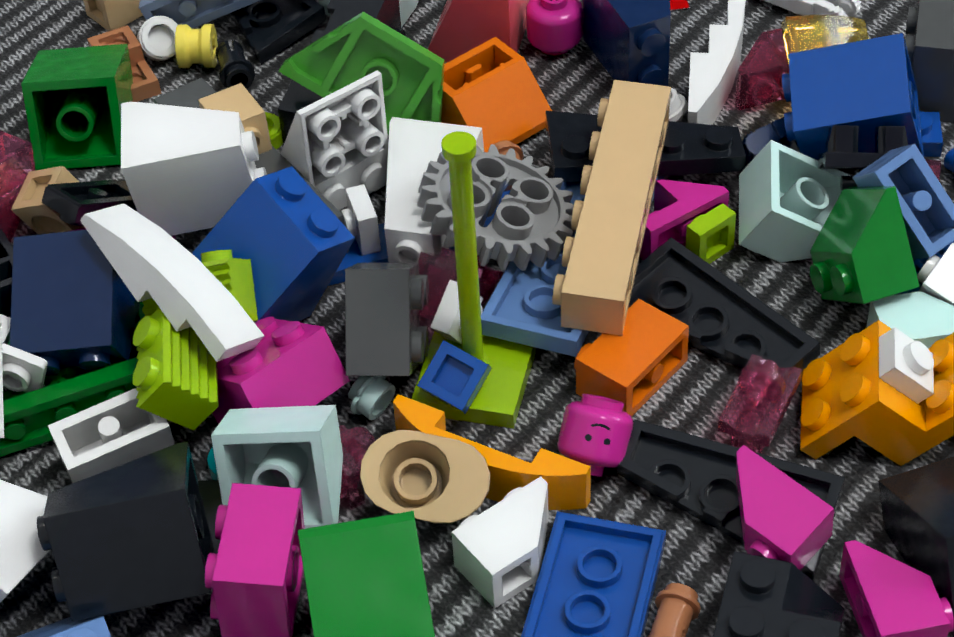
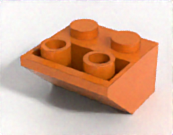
[441,36,552,152]

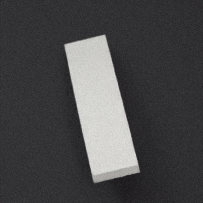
[687,0,746,125]
[80,203,265,362]

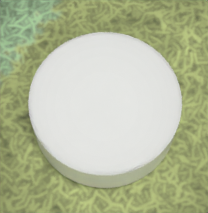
[137,16,178,61]

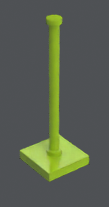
[411,131,536,429]

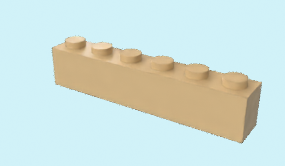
[552,80,671,336]

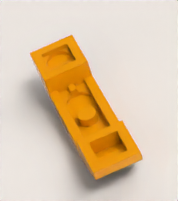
[393,394,591,510]

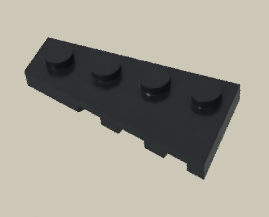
[546,111,746,182]
[629,237,820,387]

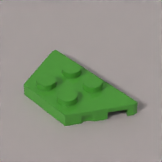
[278,12,445,136]

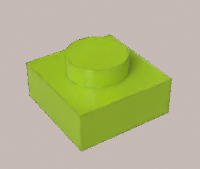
[686,203,736,264]

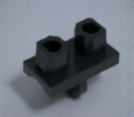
[818,125,908,190]

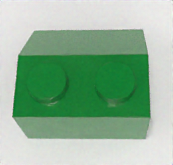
[810,186,920,304]

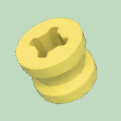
[175,24,218,68]

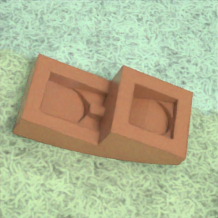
[87,25,162,102]

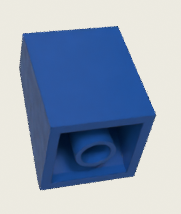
[782,33,924,159]
[192,166,355,323]

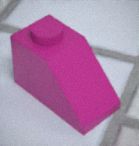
[736,445,834,570]
[839,540,954,637]

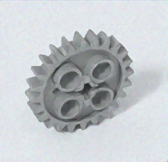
[417,144,574,271]

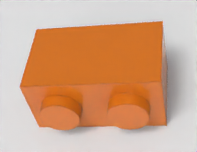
[574,299,689,417]

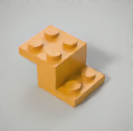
[800,320,954,466]

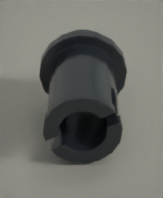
[215,40,255,89]

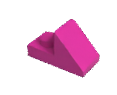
[640,179,729,260]

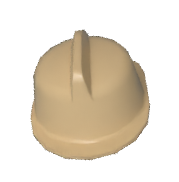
[360,430,491,523]

